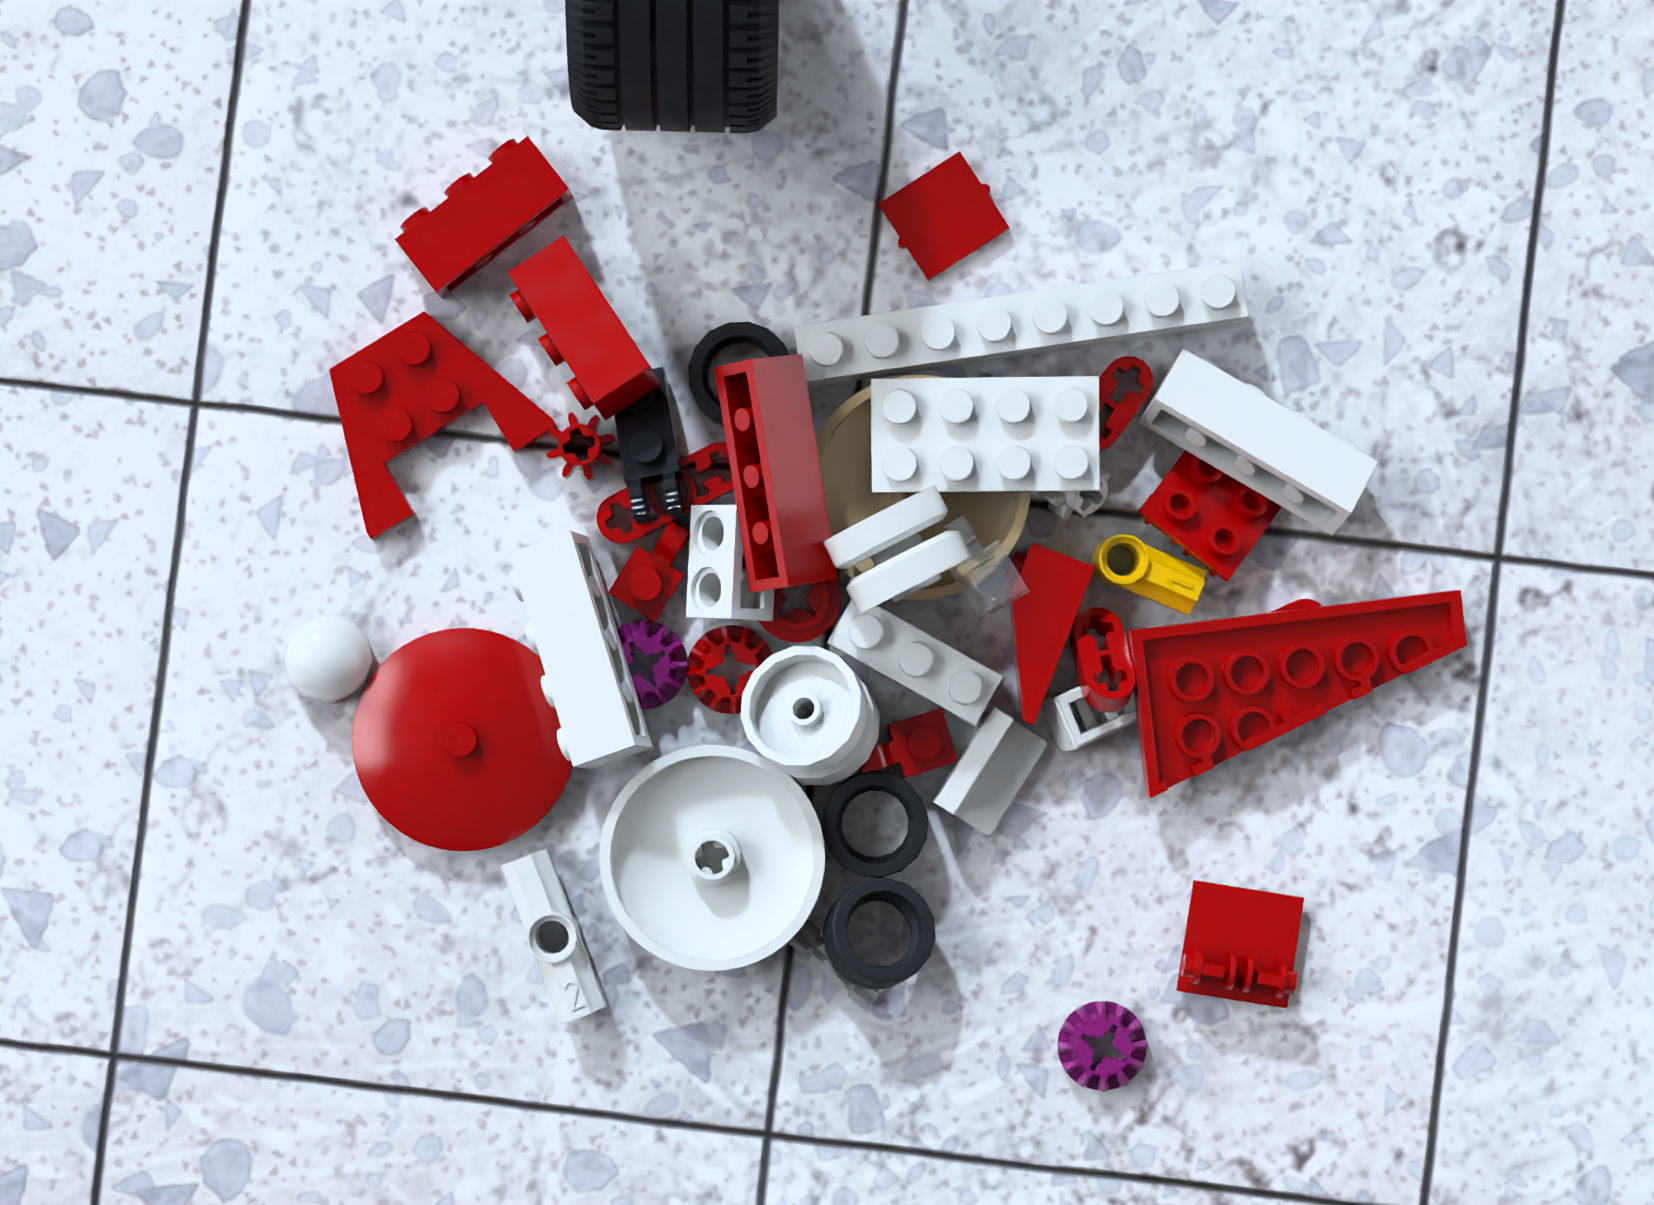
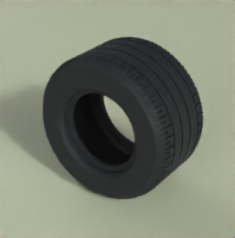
[565,0,779,133]

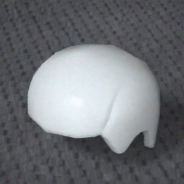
[284,615,373,703]

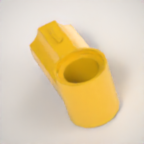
[1090,534,1207,616]

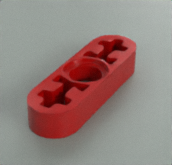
[596,442,734,545]

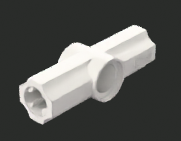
[501,848,607,1024]

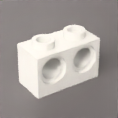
[686,505,774,621]

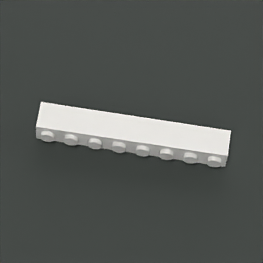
[794,260,1249,388]

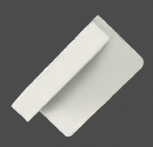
[933,707,1047,835]

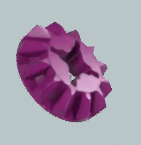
[617,620,688,709]
[1057,1001,1148,1092]

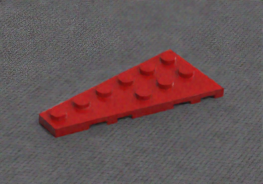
[1126,590,1467,799]

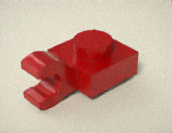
[608,521,690,622]
[860,708,958,778]

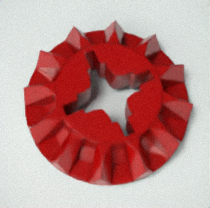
[758,579,841,643]
[686,625,773,714]

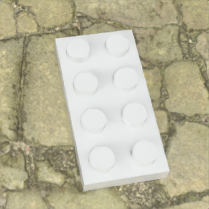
[871,376,1100,493]

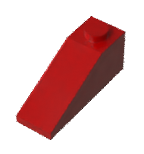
[1004,542,1095,725]

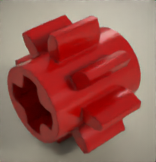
[546,412,616,482]

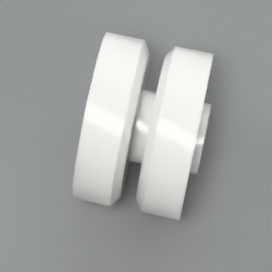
[823,485,972,614]
[740,646,880,785]

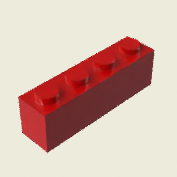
[714,354,838,593]

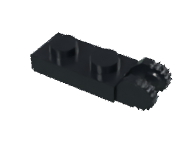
[614,367,684,525]

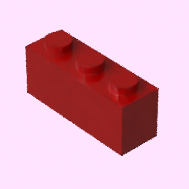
[395,136,574,299]
[507,235,661,421]

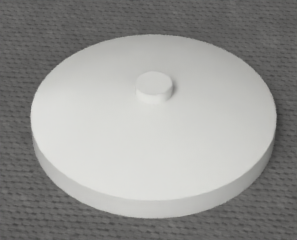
[599,744,825,971]

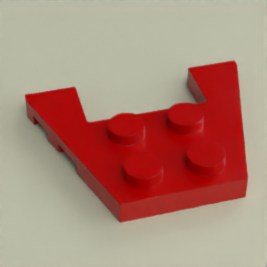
[329,311,558,540]

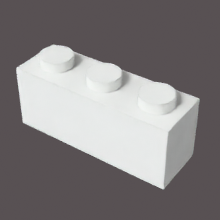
[827,599,1003,726]

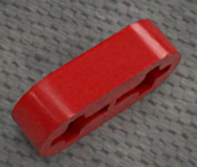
[1099,356,1153,452]
[1069,607,1136,713]

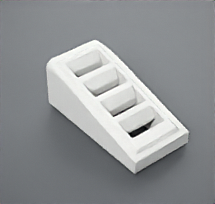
[1041,672,1137,752]

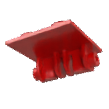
[1138,450,1282,582]
[1176,880,1304,1008]

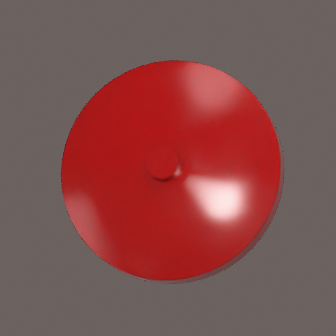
[352,628,573,851]

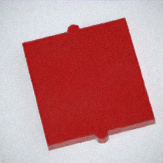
[878,151,1010,281]

